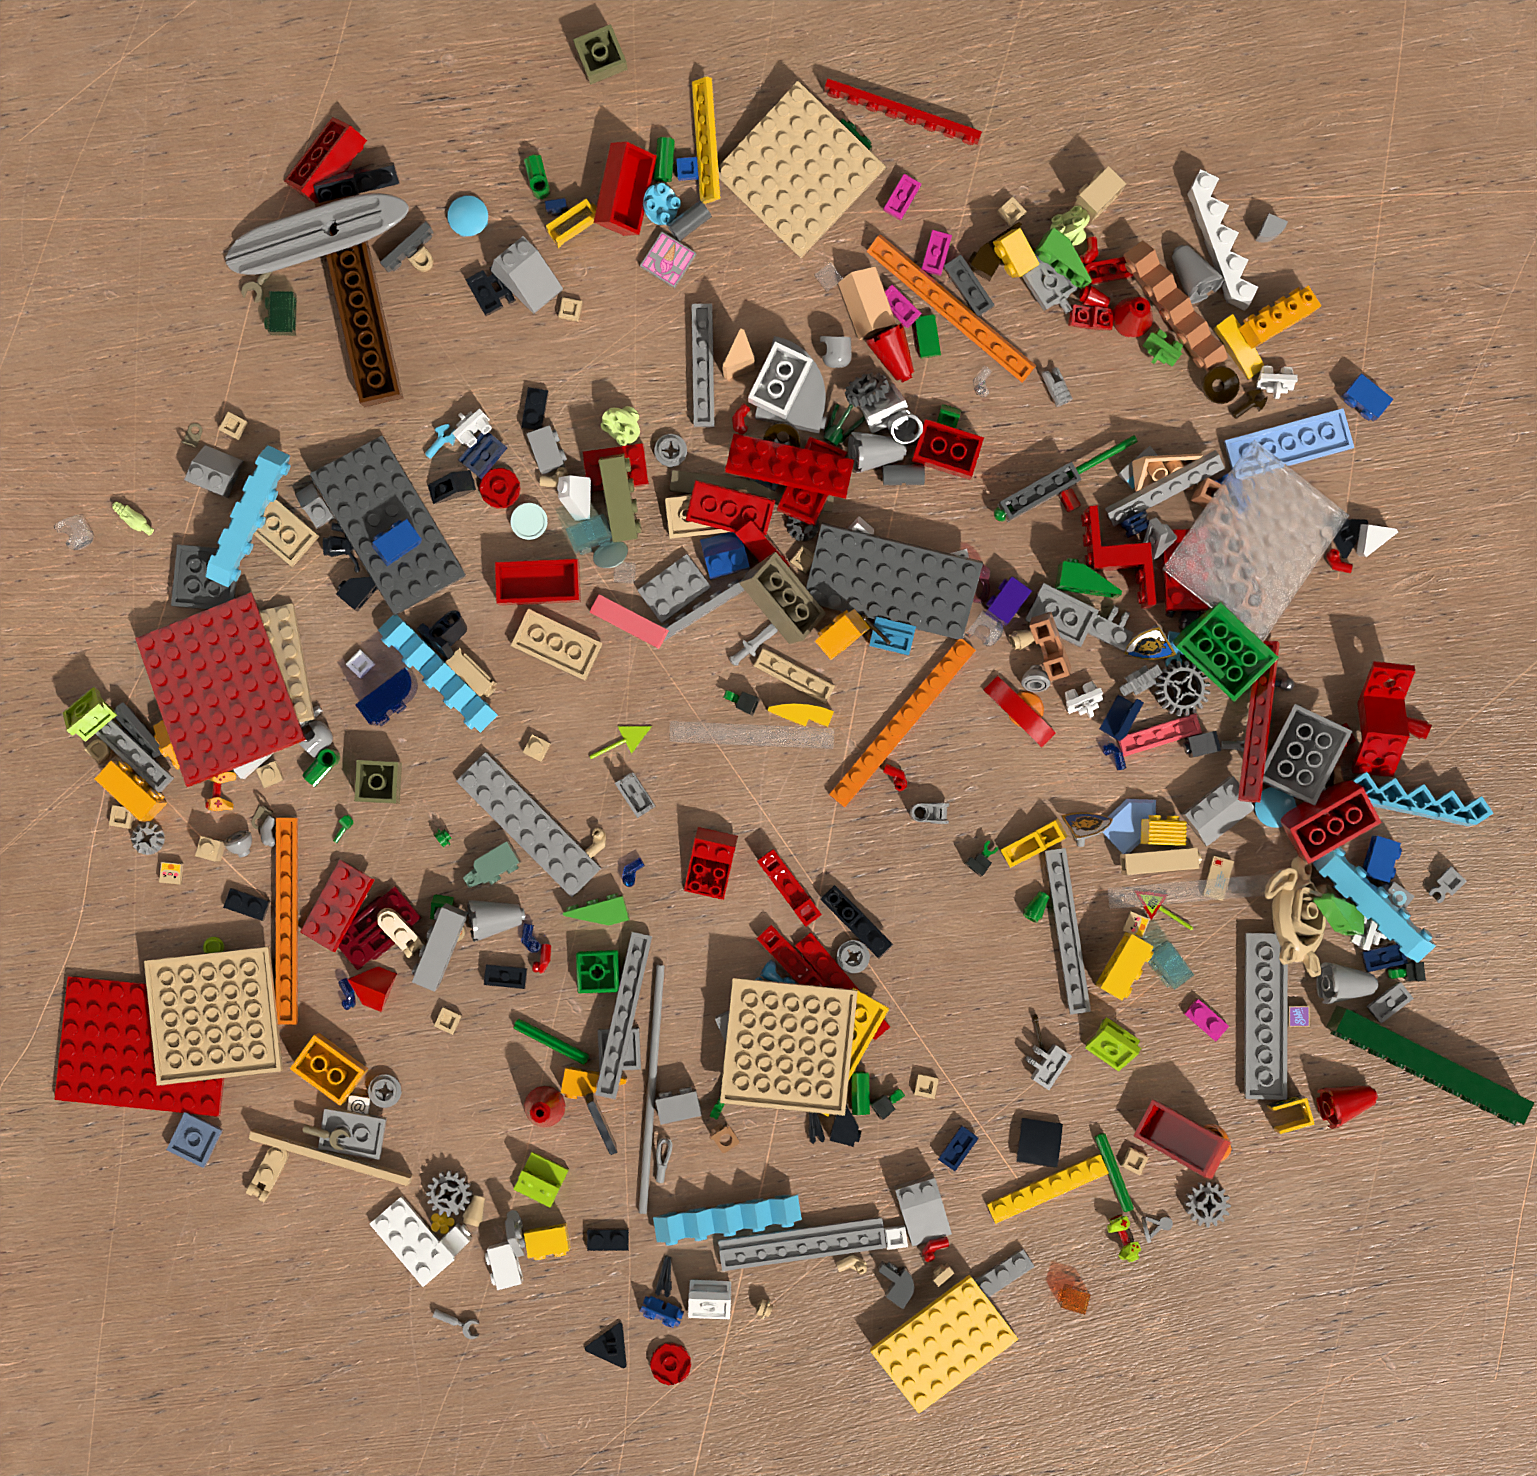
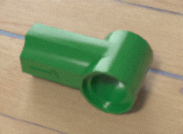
[524,155,550,199]
[302,748,340,787]

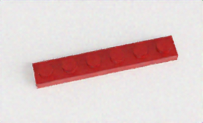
[795,932,890,1040]

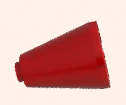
[1113,297,1153,338]
[866,323,915,383]
[1316,1085,1378,1129]
[524,1086,566,1127]

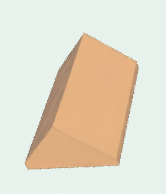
[838,267,897,340]
[723,328,755,380]
[1132,453,1202,492]

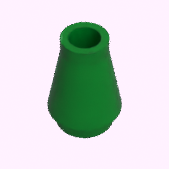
[1023,891,1050,923]

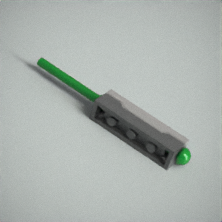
[994,435,1138,523]

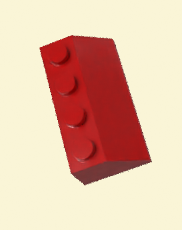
[284,117,367,204]

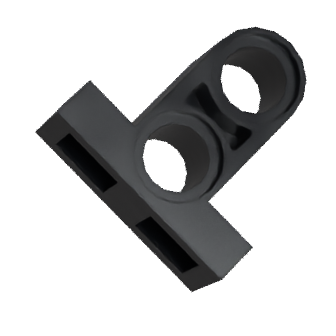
[417,610,468,660]

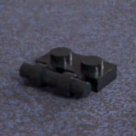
[465,266,516,316]

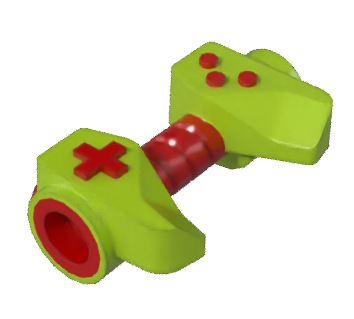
[1107,1214,1141,1262]

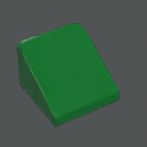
[937,404,961,428]
[430,894,454,920]

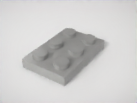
[637,554,711,623]
[1025,583,1099,648]
[318,1107,387,1160]

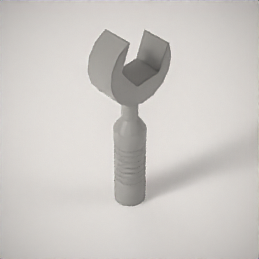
[433,1309,480,1339]

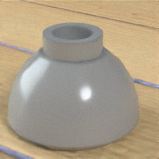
[1021,665,1050,692]
[224,830,252,857]

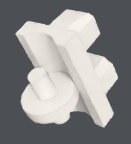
[1256,366,1298,399]
[452,408,492,447]
[1065,681,1103,718]
[1350,916,1387,951]

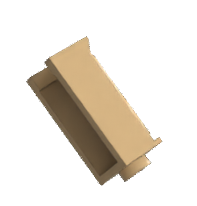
[445,648,497,698]

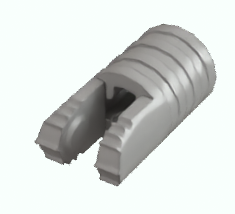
[1042,367,1073,407]

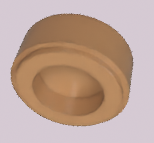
[1331,764,1343,785]

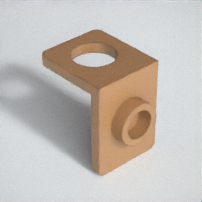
[709,1123,740,1153]

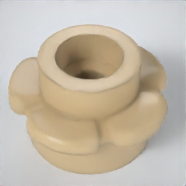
[755,1299,773,1319]

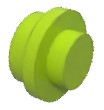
[203,937,224,954]

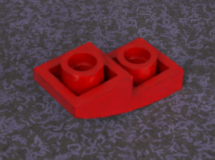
[1068,304,1115,331]

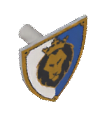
[1124,625,1176,660]
[1061,813,1113,847]

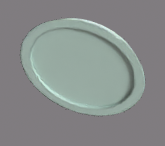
[511,503,547,540]
[593,541,628,568]

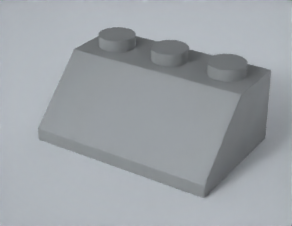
[1180,776,1255,847]

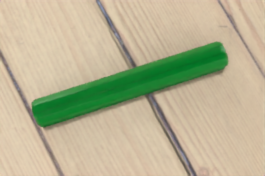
[513,1019,589,1065]
[1095,1133,1134,1212]

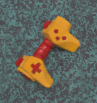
[205,772,236,811]

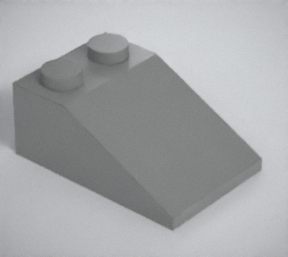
[491,236,563,314]
[894,1174,952,1246]

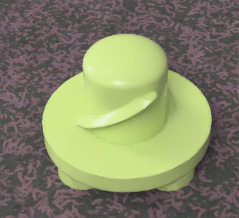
[1050,206,1090,246]
[600,406,640,446]

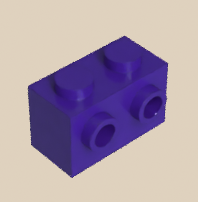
[986,577,1032,626]

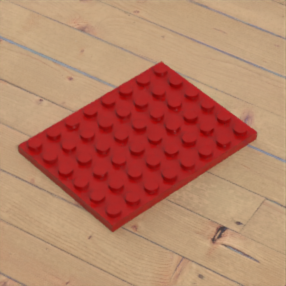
[135,592,306,787]
[54,976,224,1116]

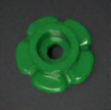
[434,829,452,848]

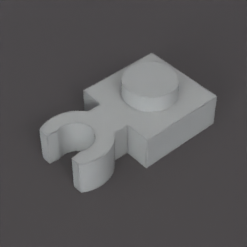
[1429,866,1467,903]

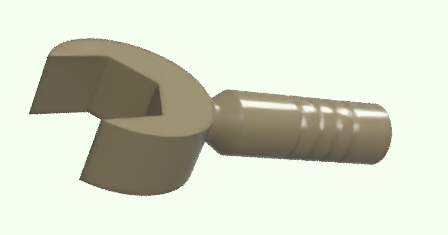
[241,272,272,303]
[303,1124,351,1150]

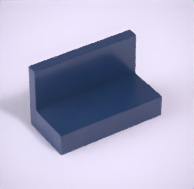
[1099,694,1144,741]

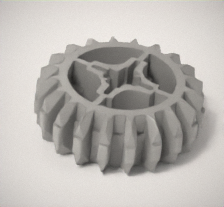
[1154,661,1210,716]

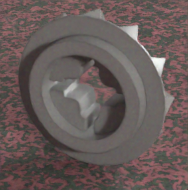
[654,434,687,467]
[131,822,165,855]
[837,940,870,973]
[368,1074,402,1108]

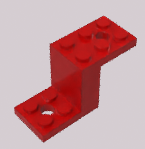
[1081,505,1156,609]
[1351,661,1416,777]

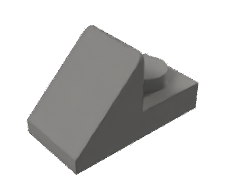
[295,483,335,529]
[1143,517,1177,559]

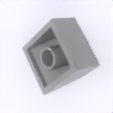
[184,445,244,499]

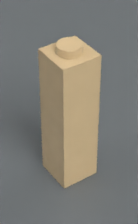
[1120,848,1201,875]

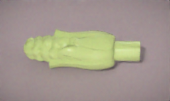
[112,501,154,535]

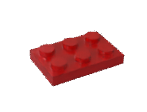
[582,443,649,493]

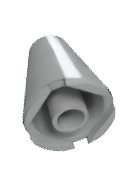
[1172,245,1224,304]
[848,432,907,473]
[467,900,525,942]
[1316,962,1378,1004]

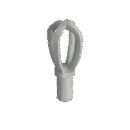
[1221,740,1245,752]
[656,1138,672,1183]

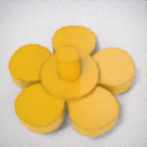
[431,1211,454,1234]

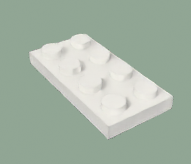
[370,1196,456,1287]

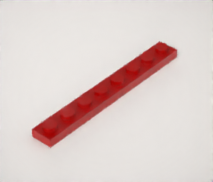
[824,78,982,145]
[1238,640,1280,803]

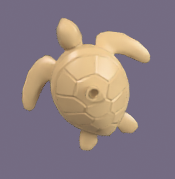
[1265,855,1340,977]

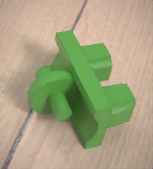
[1142,329,1183,367]

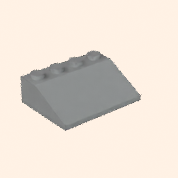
[1263,704,1352,806]

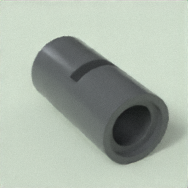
[667,200,712,242]
[883,465,925,486]

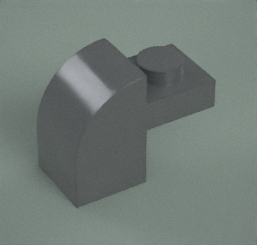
[878,1261,914,1309]

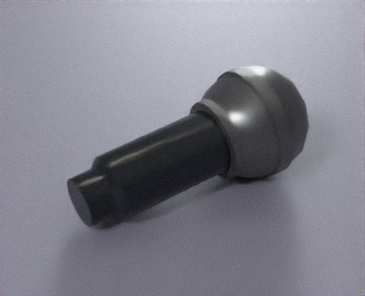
[1274,677,1294,691]

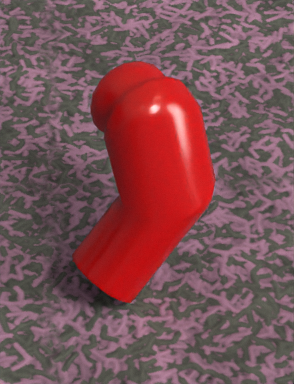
[732,403,751,435]
[1326,548,1353,574]
[883,764,907,791]
[532,944,552,974]

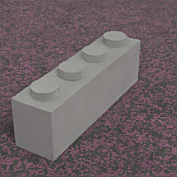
[411,903,469,992]

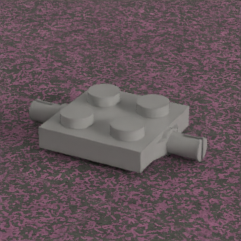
[1022,254,1078,314]

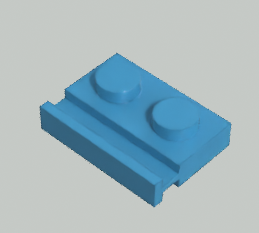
[869,617,916,656]

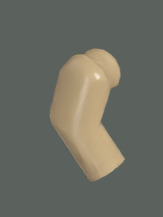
[540,467,569,488]
[585,828,606,858]

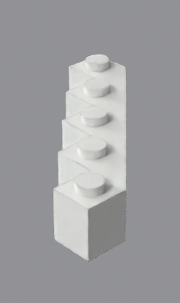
[1188,170,1258,311]

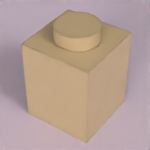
[195,836,225,862]

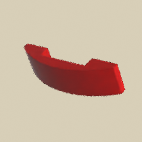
[983,675,1056,748]
[757,849,822,927]
[756,925,828,987]

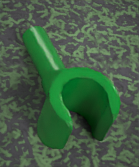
[333,815,354,843]

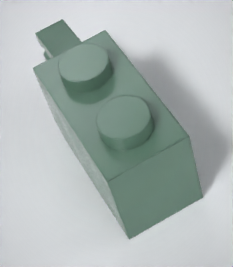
[463,841,521,888]

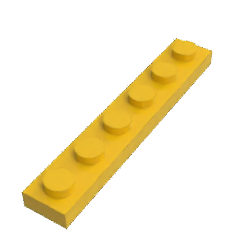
[692,77,720,204]
[986,1154,1109,1224]

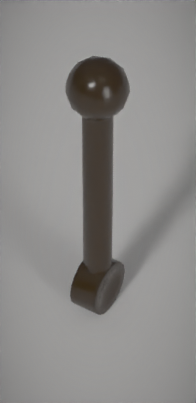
[860,614,891,645]
[1033,1014,1047,1057]

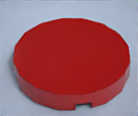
[479,468,521,509]
[650,1342,691,1385]

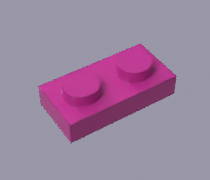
[883,174,922,221]
[922,230,952,276]
[885,285,922,328]
[1184,998,1229,1042]

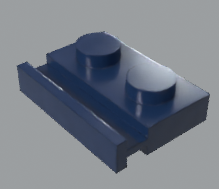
[458,432,507,479]

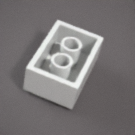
[748,342,813,420]

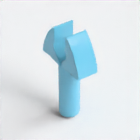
[425,424,456,458]

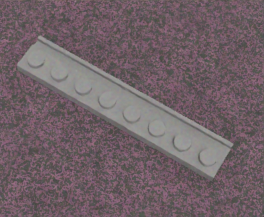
[718,1217,886,1271]

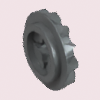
[787,516,820,541]

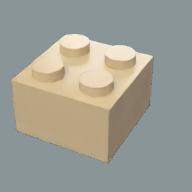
[1074,166,1126,223]

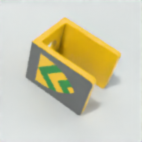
[1267,1095,1315,1134]

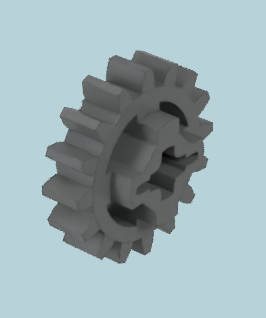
[844,372,890,408]

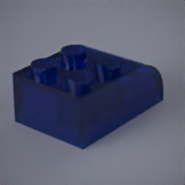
[355,667,418,726]

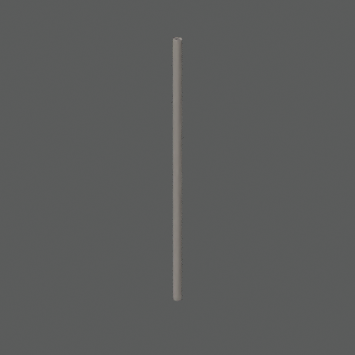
[638,965,665,1214]

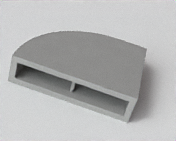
[755,336,827,434]

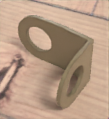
[181,423,202,448]
[251,804,273,829]

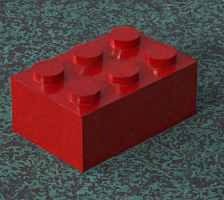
[912,419,984,480]

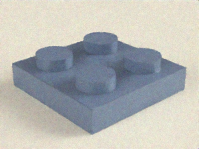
[166,1112,223,1168]

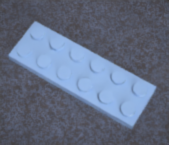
[1224,408,1354,481]

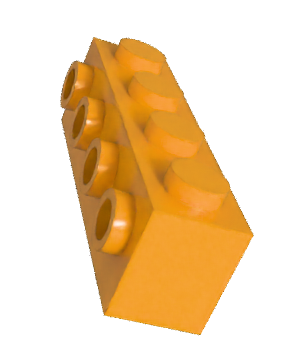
[1239,285,1322,349]

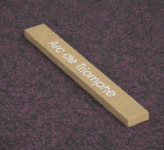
[249,1129,413,1186]

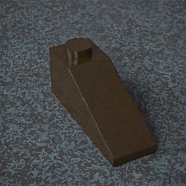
[968,222,1022,281]

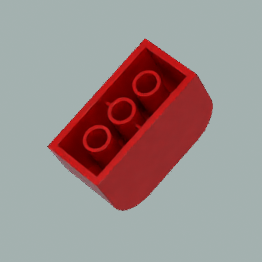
[1280,781,1382,864]

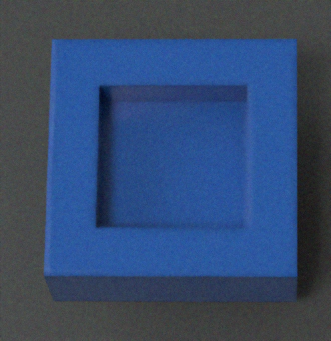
[676,157,698,181]

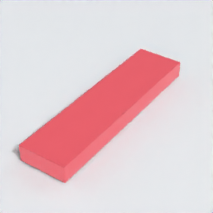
[589,594,669,649]
[1118,713,1202,757]

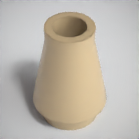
[1009,629,1035,650]
[462,1195,485,1227]

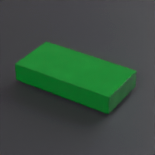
[915,314,941,359]

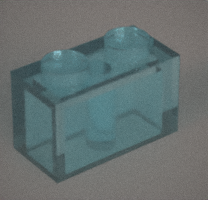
[566,514,612,555]
[1148,941,1194,990]

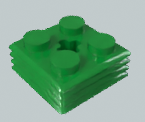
[576,950,620,994]

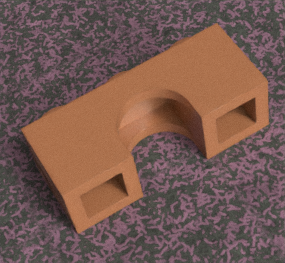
[1029,612,1071,681]

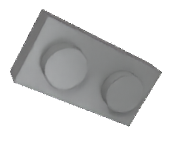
[1366,982,1414,1024]

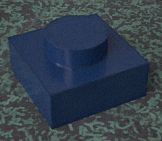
[545,198,568,216]

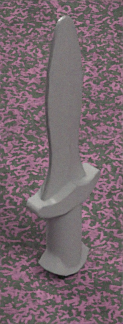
[729,624,778,666]

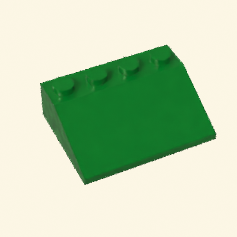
[1173,602,1279,701]

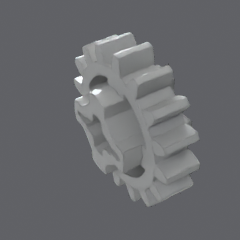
[1119,664,1162,696]
[426,1170,472,1217]
[1184,1181,1231,1228]

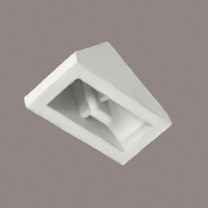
[1356,524,1398,557]

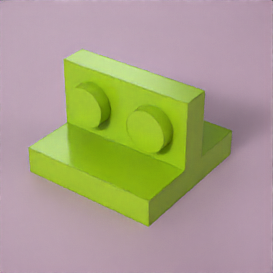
[63,687,117,742]
[1085,1017,1141,1071]
[513,1151,569,1208]

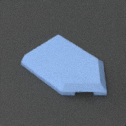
[1102,799,1156,854]

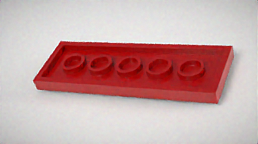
[725,433,854,499]

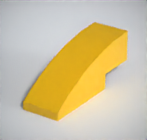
[1213,314,1264,380]
[768,704,834,727]
[1001,818,1068,868]

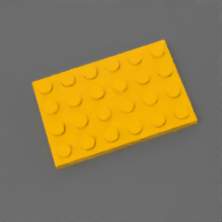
[870,1274,1018,1413]

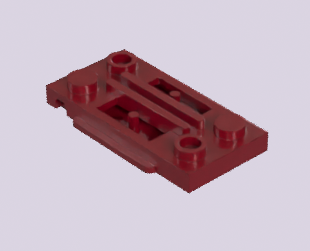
[338,886,422,971]

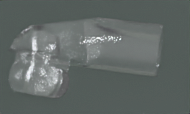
[973,366,992,398]

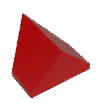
[347,966,397,1012]

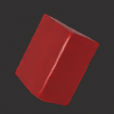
[1058,488,1081,513]

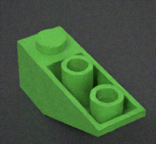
[1034,227,1092,289]
[563,893,630,926]
[1313,893,1364,936]

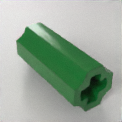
[654,137,675,182]
[851,1072,870,1115]

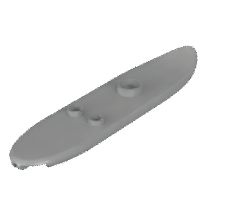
[225,193,409,275]

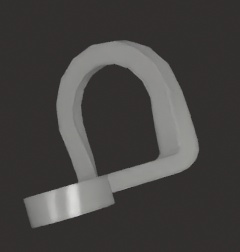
[1142,1215,1173,1243]

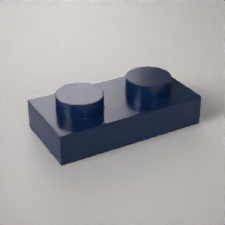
[1361,944,1408,972]
[938,1125,979,1171]

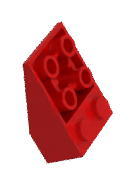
[684,827,738,900]

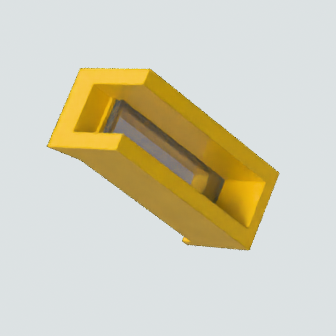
[546,199,597,249]

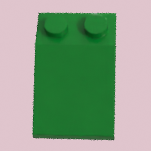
[1055,558,1122,598]

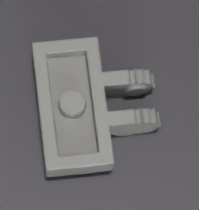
[1088,605,1133,651]
[1025,1043,1072,1090]
[505,1210,526,1257]

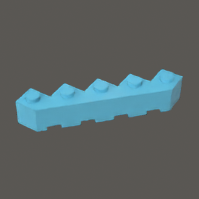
[206,445,291,587]
[378,615,498,733]
[1351,772,1493,827]
[1312,847,1436,962]
[653,1195,802,1246]

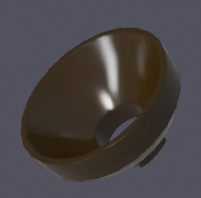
[1202,366,1240,404]
[763,422,801,447]

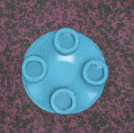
[643,183,681,225]
[448,196,488,237]
[1254,787,1296,828]

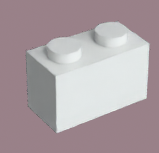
[485,1241,524,1290]

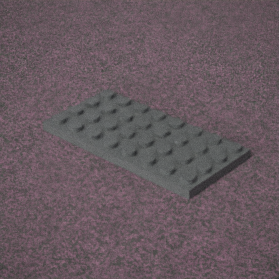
[310,436,466,616]
[806,522,983,639]

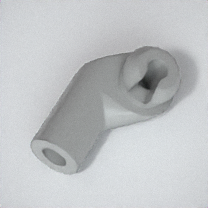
[260,815,276,847]

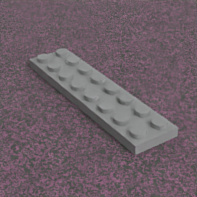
[456,752,602,897]
[1244,933,1288,1100]

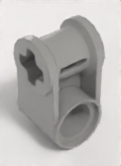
[909,803,949,824]

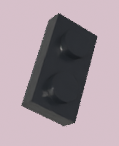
[521,387,549,431]
[223,888,271,921]
[484,964,528,989]
[587,1228,629,1251]

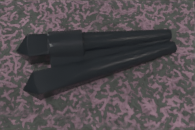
[808,1112,825,1144]
[655,1256,672,1298]

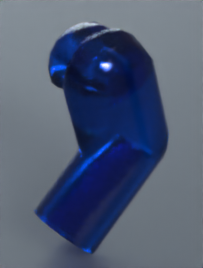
[338,978,356,1010]

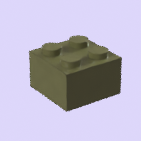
[573,24,628,85]
[354,760,402,804]

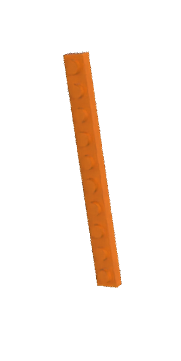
[866,234,1036,383]
[829,639,976,808]
[276,818,298,1025]

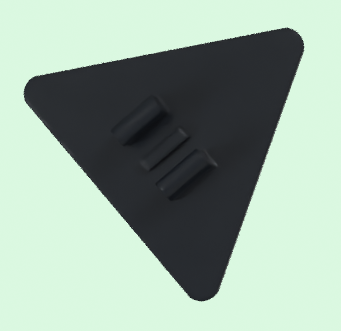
[1323,518,1368,559]
[585,1322,627,1369]

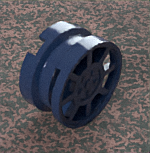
[1120,510,1150,538]

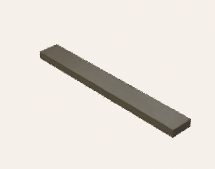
[670,470,834,513]

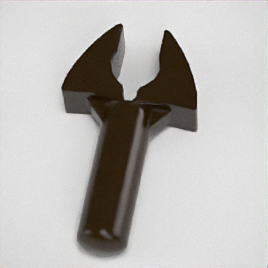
[1232,390,1268,419]

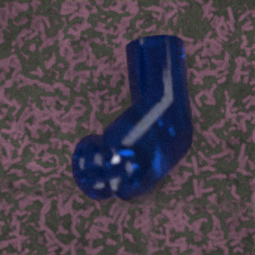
[1102,743,1127,770]
[622,858,645,887]
[521,923,541,953]

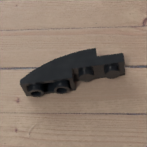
[314,162,400,203]
[820,885,894,959]

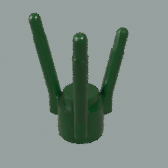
[823,404,865,446]

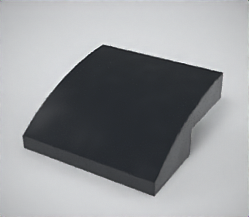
[1016,1118,1063,1168]

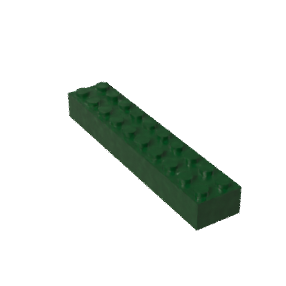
[1326,1005,1535,1126]

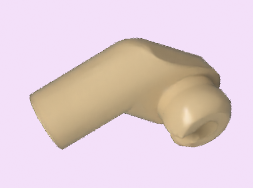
[836,1255,867,1274]

